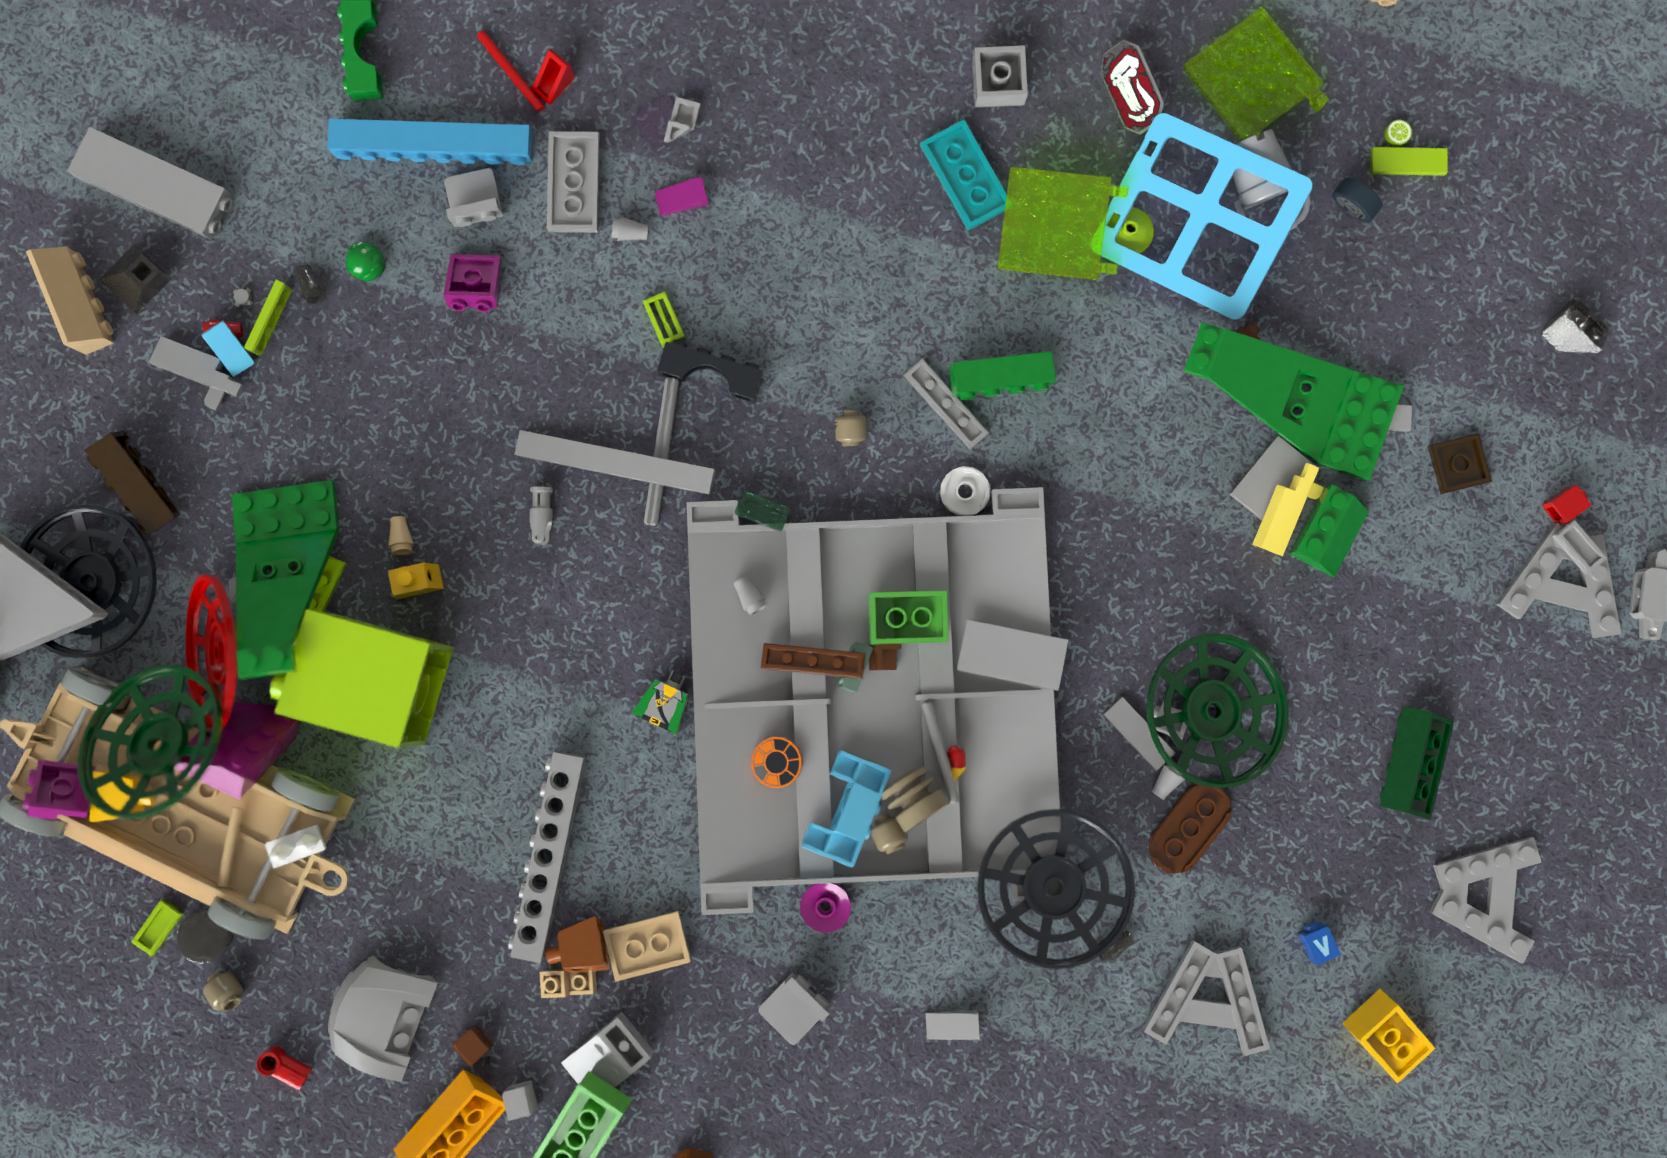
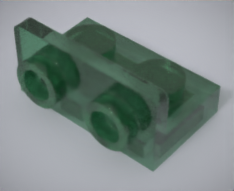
[735,490,791,531]

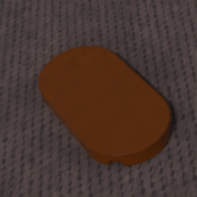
[1148,784,1232,874]

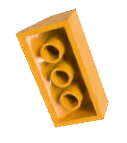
[393,1069,506,1158]

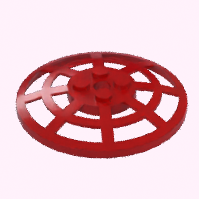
[185,574,238,732]

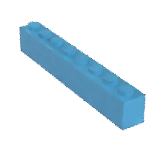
[327,119,534,165]

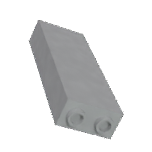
[67,127,233,240]

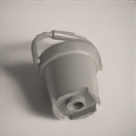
[1233,129,1311,230]

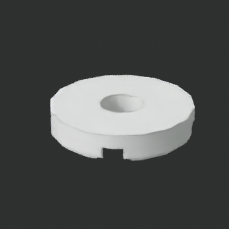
[940,466,991,516]

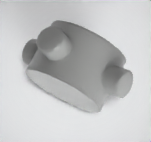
[233,288,253,307]

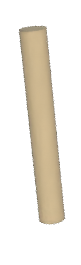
[216,807,243,887]

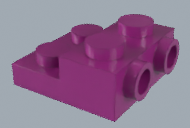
[443,254,502,312]
[23,760,95,820]

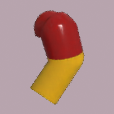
[947,745,966,782]

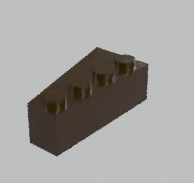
[84,431,180,534]

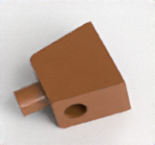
[546,916,610,973]

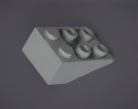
[561,1011,654,1088]

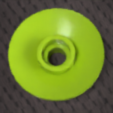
[1107,207,1154,254]

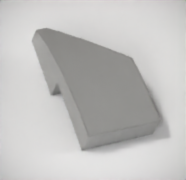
[664,97,701,143]

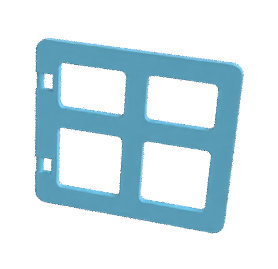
[1091,113,1312,320]

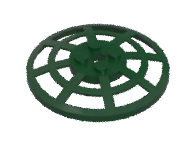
[1146,633,1289,788]
[78,665,222,820]

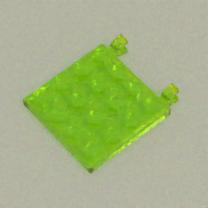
[1182,7,1329,142]
[997,167,1129,280]

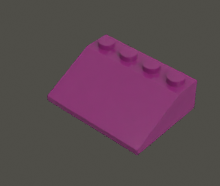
[174,702,300,800]

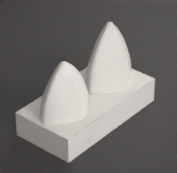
[265,824,326,868]

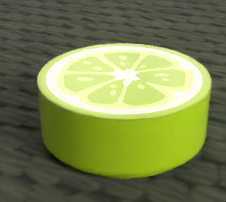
[1384,120,1412,147]

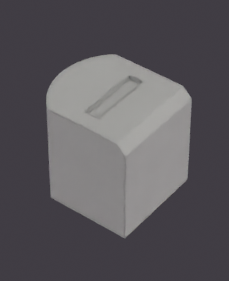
[502,1081,539,1121]

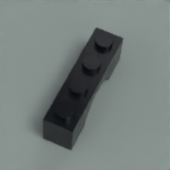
[657,340,764,403]

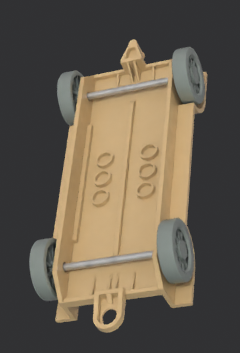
[0,667,355,939]

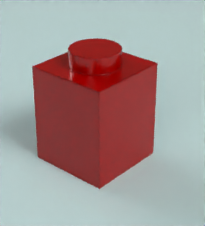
[1542,485,1591,524]

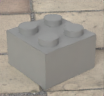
[972,45,1028,108]

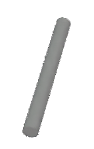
[922,702,960,805]

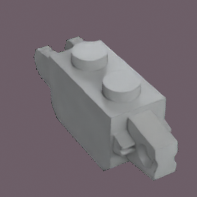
[1629,549,1667,640]

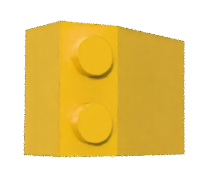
[1342,989,1435,1083]

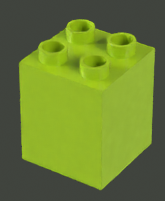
[270,609,454,748]

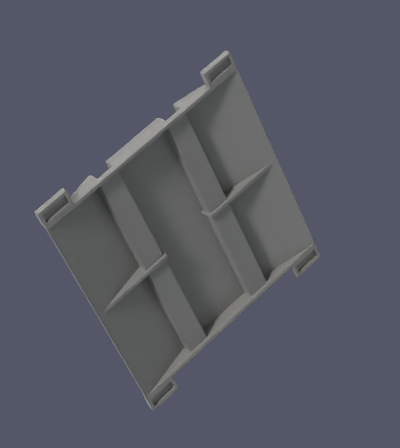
[687,487,1061,915]

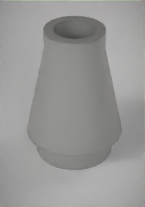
[611,216,648,241]
[734,576,767,616]
[1151,764,1185,800]

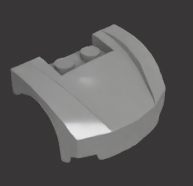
[328,956,438,1082]

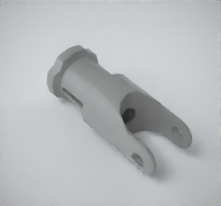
[529,487,553,545]

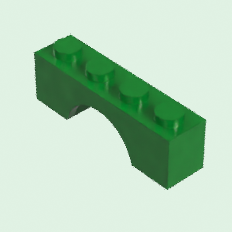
[337,0,383,101]

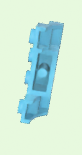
[800,750,892,867]

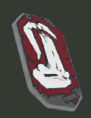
[1100,40,1164,134]

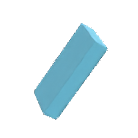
[201,320,255,377]

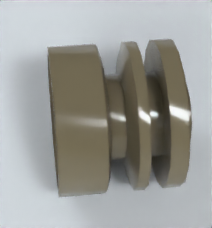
[880,766,950,833]

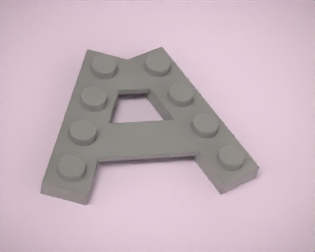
[1497,523,1621,638]
[1429,837,1541,964]
[1142,940,1270,1056]

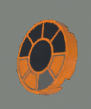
[751,737,803,788]

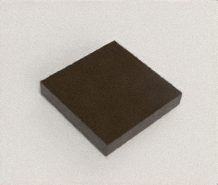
[1428,433,1492,494]

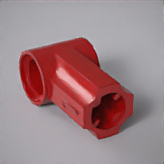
[256,1046,313,1090]

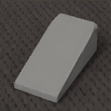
[925,1010,980,1040]

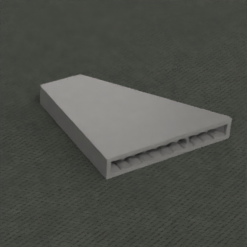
[0,533,109,661]

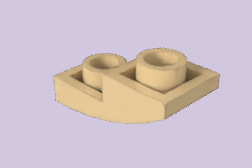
[540,969,597,998]

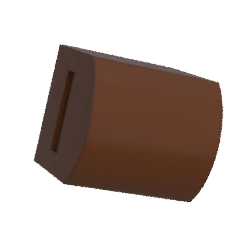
[451,1025,494,1067]

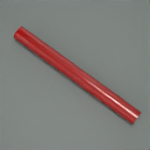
[477,30,545,113]

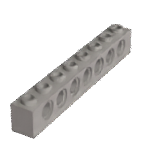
[508,751,587,963]

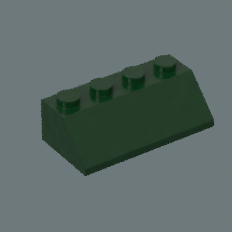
[1380,707,1454,820]

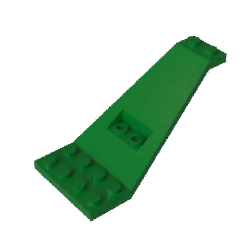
[1184,322,1404,481]
[232,480,340,679]

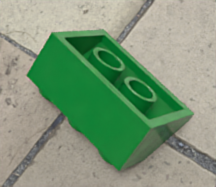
[1289,484,1369,578]

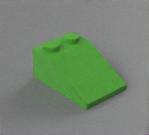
[867,591,948,644]

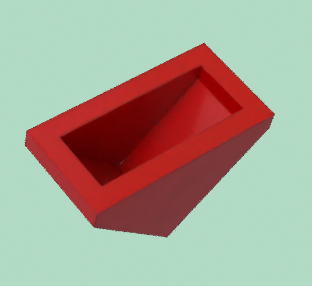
[531,49,575,105]

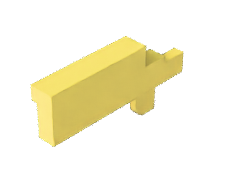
[1252,463,1324,556]

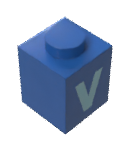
[1298,921,1341,965]

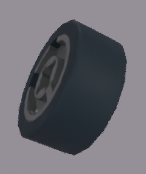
[1332,177,1383,223]

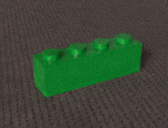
[949,351,1056,400]

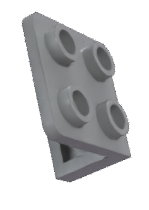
[444,168,503,227]
[759,972,829,1045]

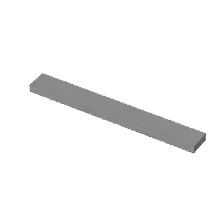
[514,430,716,495]

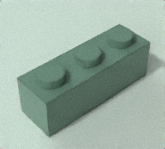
[838,642,873,693]

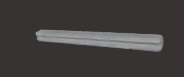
[644,377,679,526]

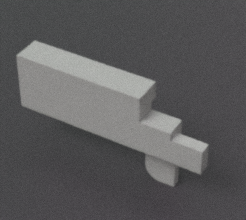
[149,336,243,411]

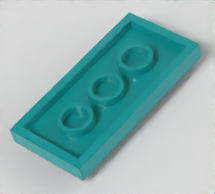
[920,119,1012,231]

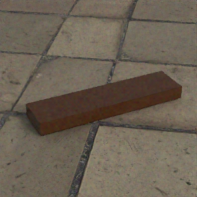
[761,643,866,679]

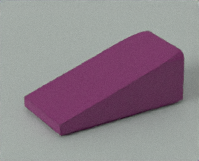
[655,176,709,216]

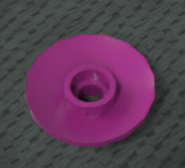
[800,883,851,933]

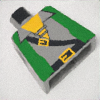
[632,670,690,734]

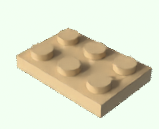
[603,910,691,982]

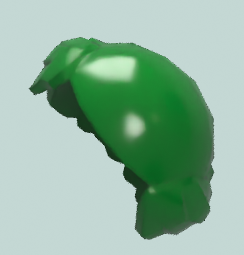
[345,242,385,282]

